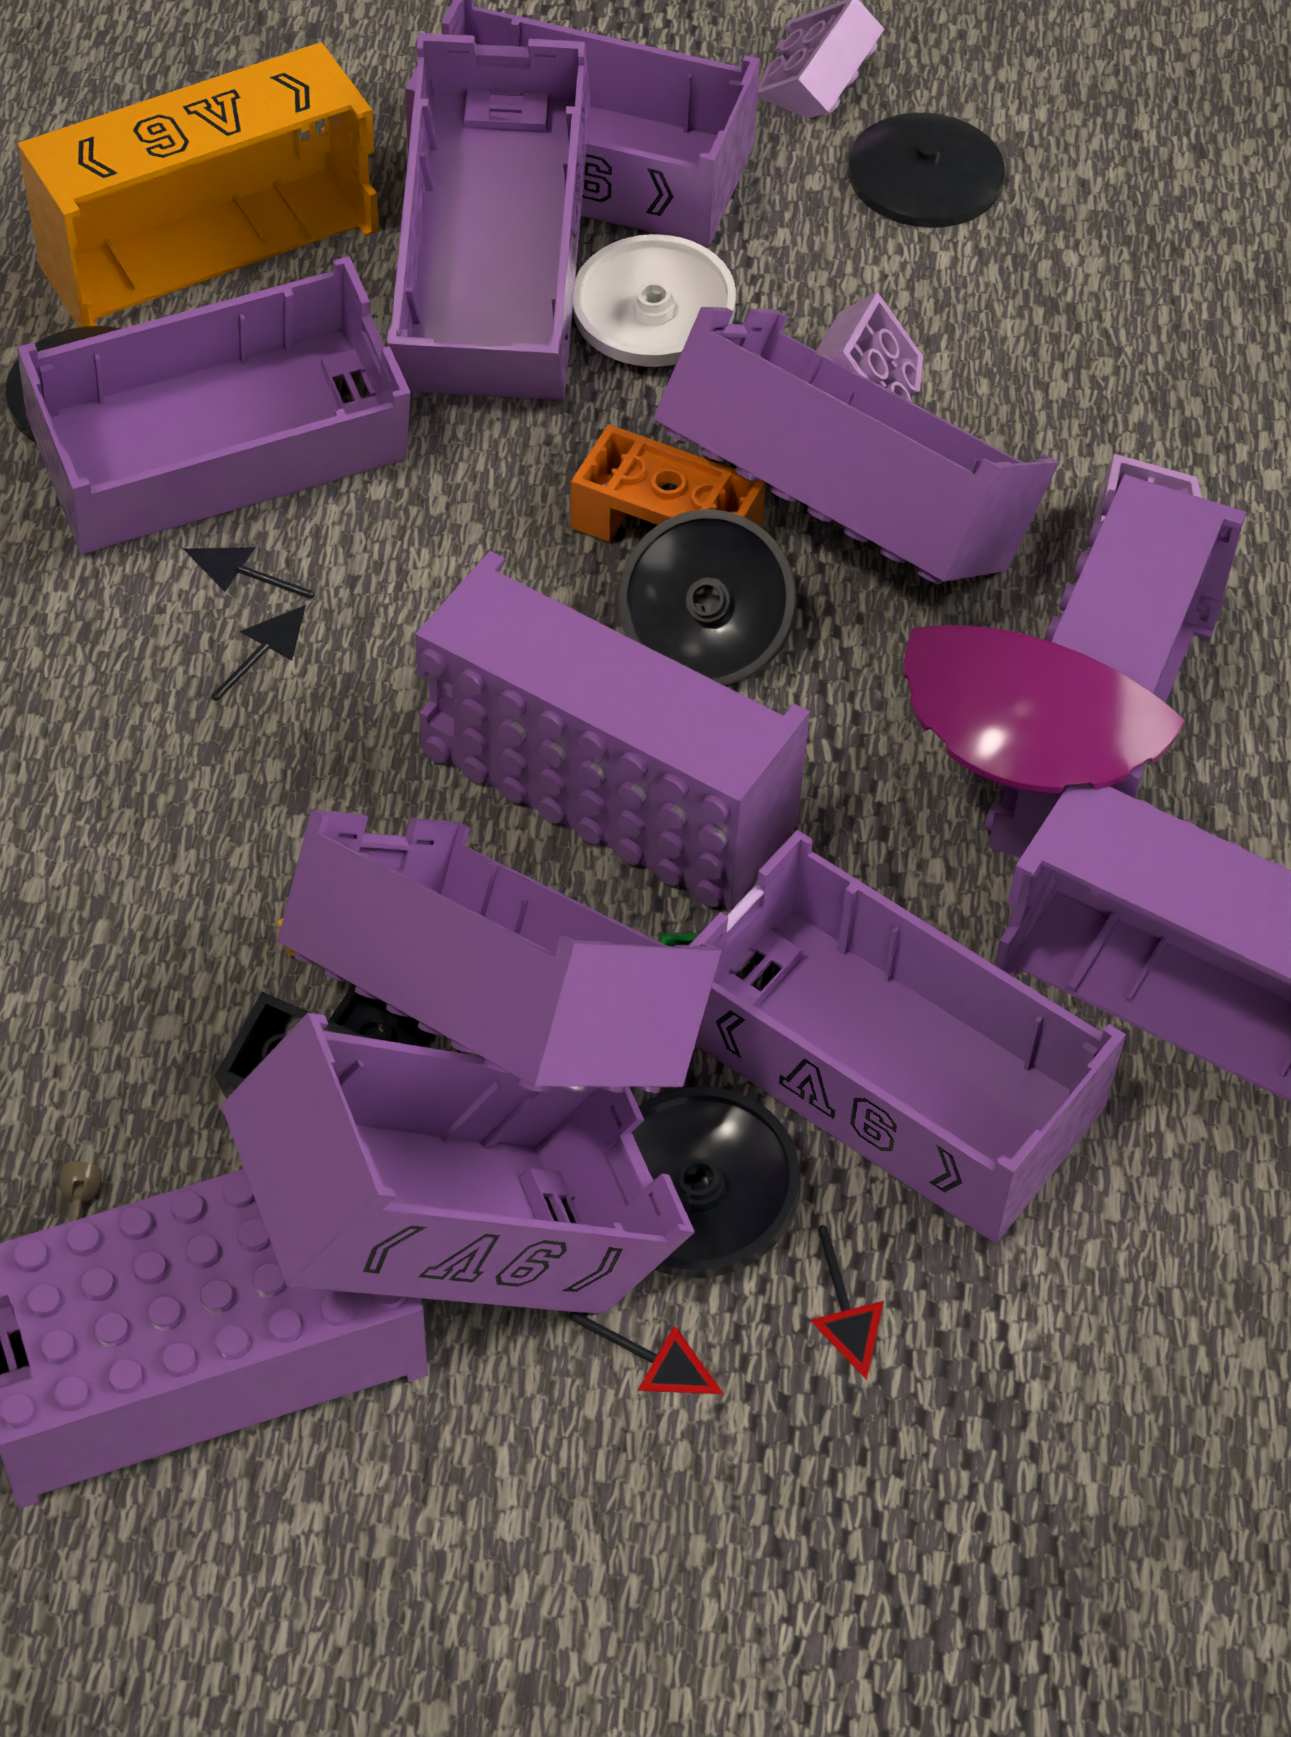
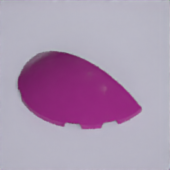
[903,625,1185,793]

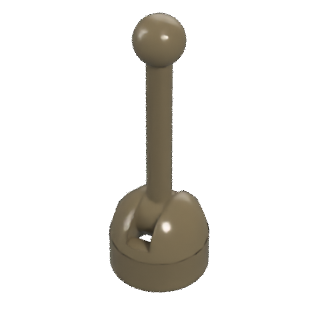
[60,1162,102,1222]

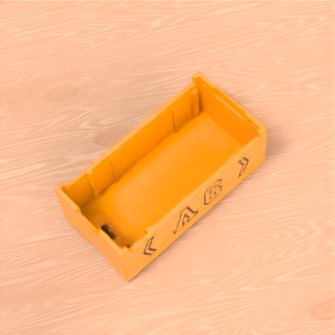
[18,42,379,327]

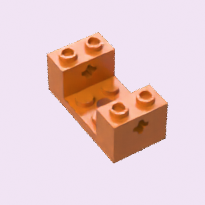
[570,424,766,542]

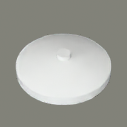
[573,234,736,367]

